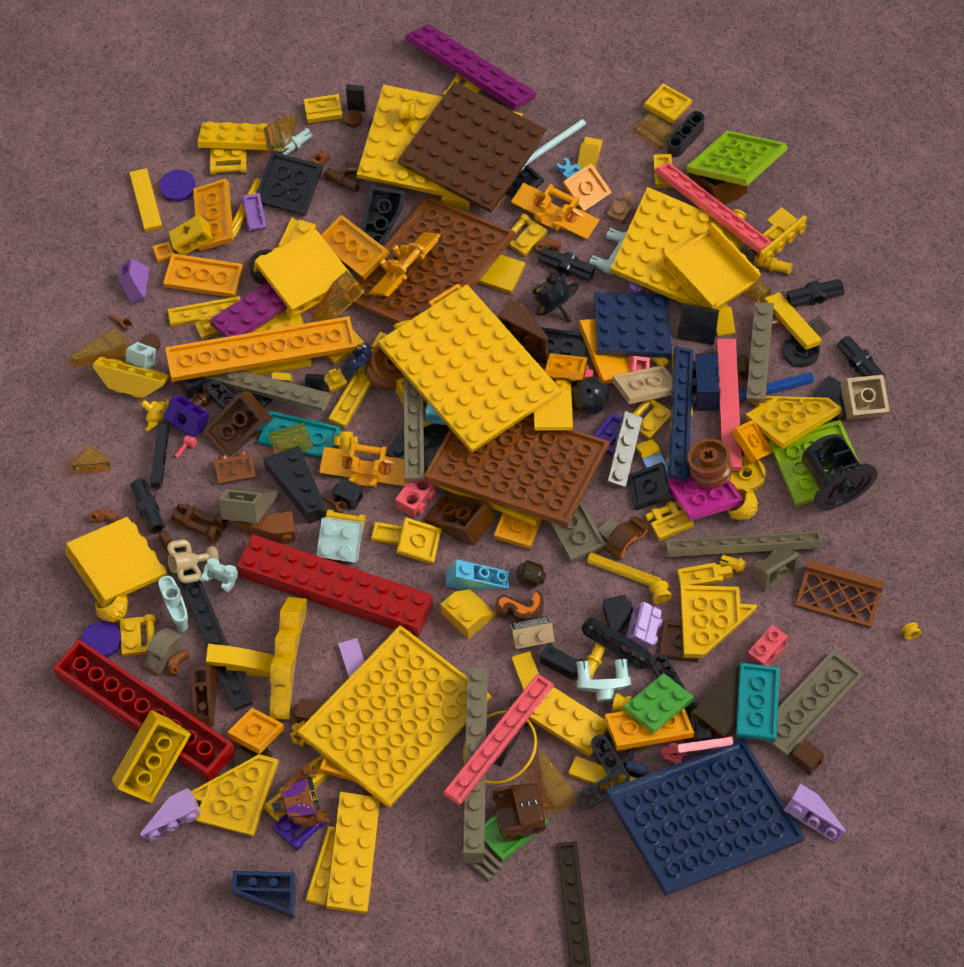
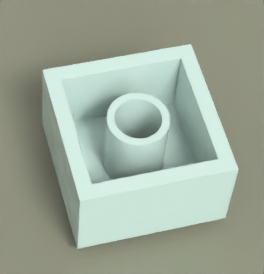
[317,517,364,563]

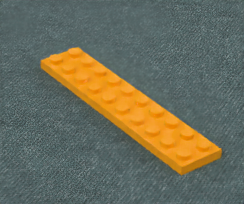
[165,316,357,382]

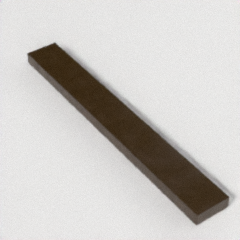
[557,841,591,967]

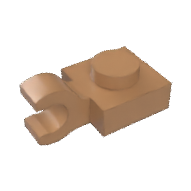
[607,191,633,224]

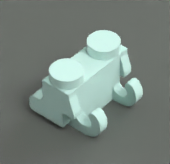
[200,558,238,592]

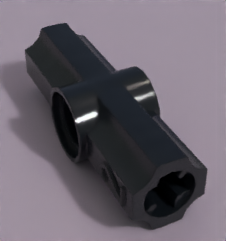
[539,247,596,282]
[786,279,844,307]
[837,336,885,378]
[130,479,165,534]

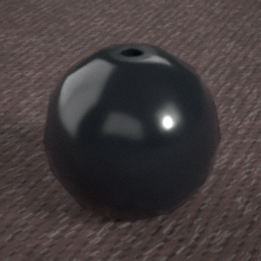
[571,377,609,415]

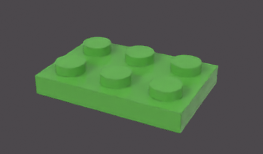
[623,674,694,734]
[484,815,549,862]

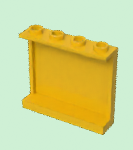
[660,222,761,309]
[254,229,353,319]
[66,517,167,608]

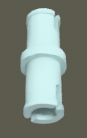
[278,128,313,155]

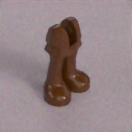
[170,504,229,544]

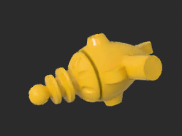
[140,396,176,431]

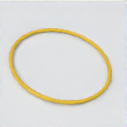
[463,711,537,784]

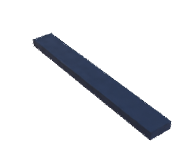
[668,346,694,482]

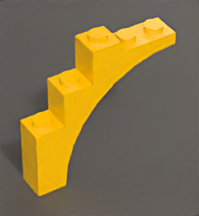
[270,597,307,720]

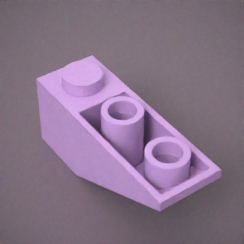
[784,783,846,843]
[140,788,202,841]

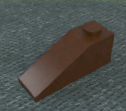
[190,666,217,726]

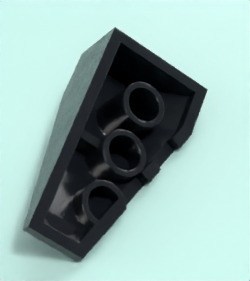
[361,186,406,245]

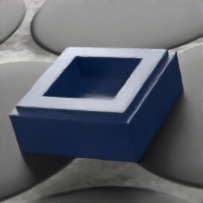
[626,760,648,779]

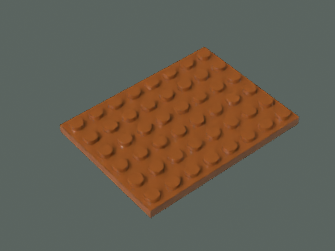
[342,196,516,324]
[424,415,610,528]

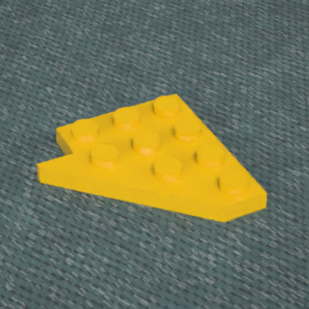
[746,396,841,449]
[680,585,757,658]
[192,754,279,837]

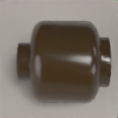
[516,560,546,588]

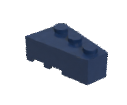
[692,353,721,411]
[232,871,297,918]

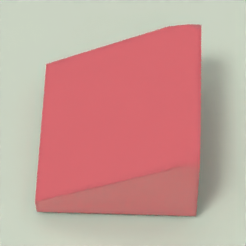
[628,356,650,372]

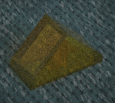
[71,444,112,474]

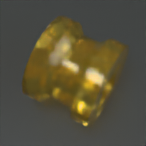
[748,280,771,303]

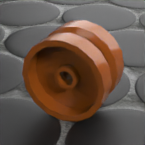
[365,346,404,390]
[688,439,733,489]

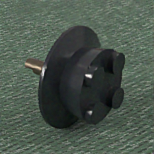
[531,273,579,323]

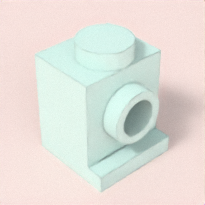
[125,342,156,370]

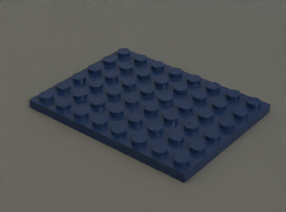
[605,739,805,896]

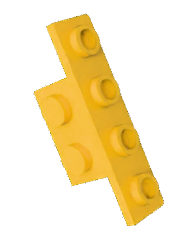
[757,215,807,266]

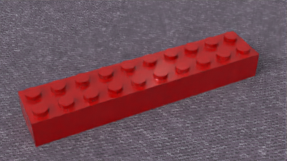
[237,534,433,638]
[53,639,235,782]

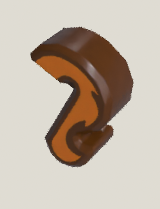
[605,516,649,560]
[496,590,544,622]

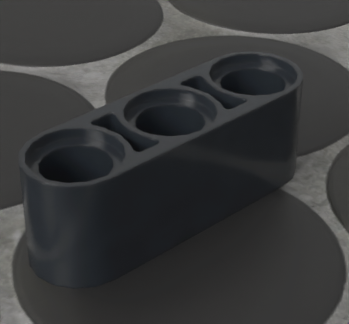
[667,111,705,157]

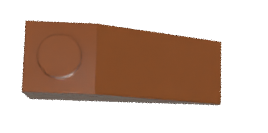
[235,511,296,543]

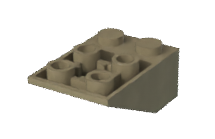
[219,486,280,524]

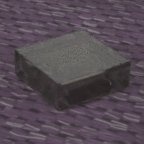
[807,316,831,338]

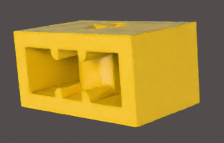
[169,214,213,255]

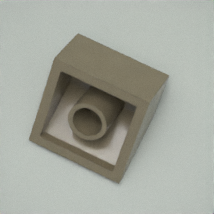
[752,547,799,592]

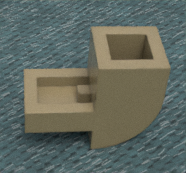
[143,628,184,675]

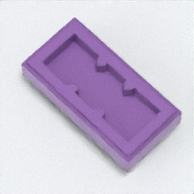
[241,193,267,232]

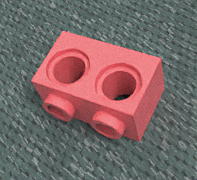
[395,481,437,518]
[747,625,788,666]

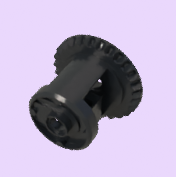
[801,434,878,510]

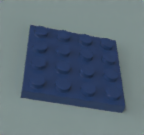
[593,292,672,358]

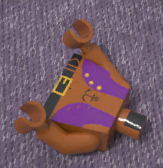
[272,762,330,827]

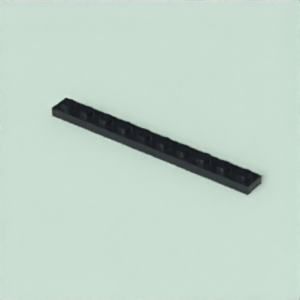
[166,547,253,712]

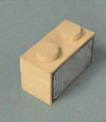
[510,616,555,649]

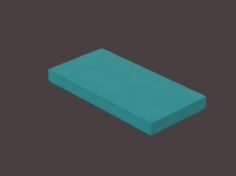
[258,411,342,459]
[735,663,780,742]

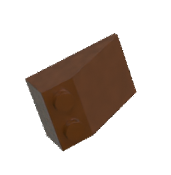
[686,169,748,205]
[498,299,548,360]
[203,391,273,457]
[424,492,496,546]

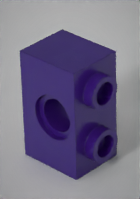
[163,395,210,437]

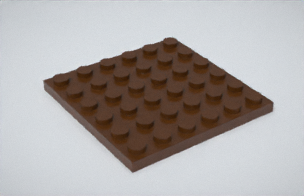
[398,81,547,213]

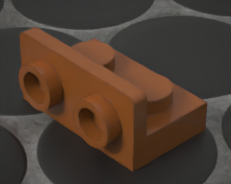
[214,452,256,484]

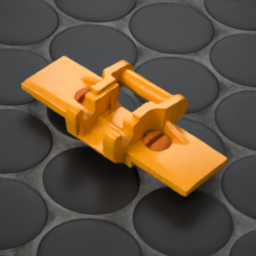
[511,183,600,240]
[369,232,440,296]
[319,441,408,488]

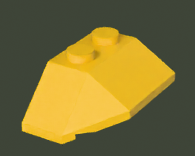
[93,357,170,398]

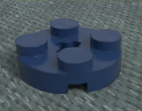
[342,342,374,377]

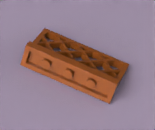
[795,560,885,628]

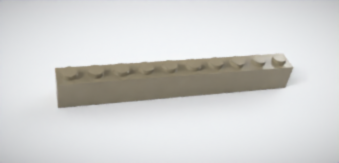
[463,667,488,863]

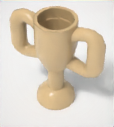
[167,539,219,583]

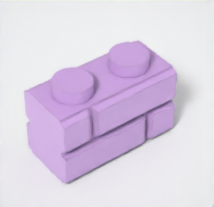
[626,602,662,650]

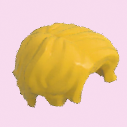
[727,487,758,521]
[95,595,128,623]

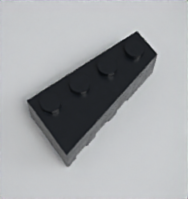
[263,445,327,524]

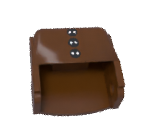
[492,783,546,842]

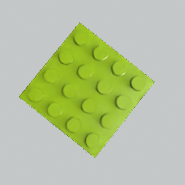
[686,131,787,186]
[769,420,859,507]

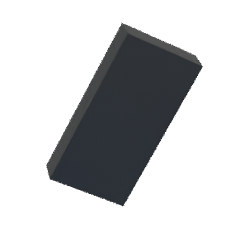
[346,84,366,112]

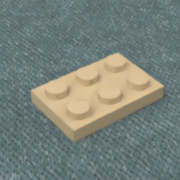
[612,366,672,404]

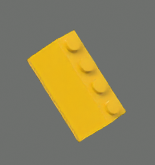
[112,710,191,803]

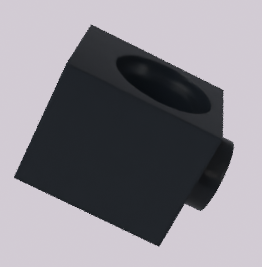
[332,478,364,511]

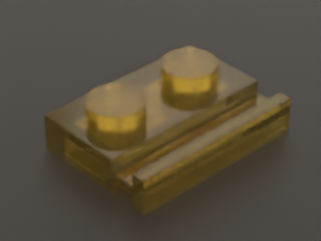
[634,112,676,150]
[268,422,313,454]

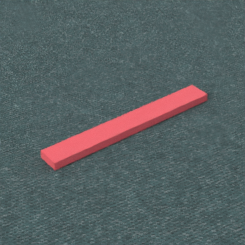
[655,162,772,254]
[717,339,742,471]
[443,673,554,806]

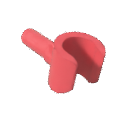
[174,435,197,458]

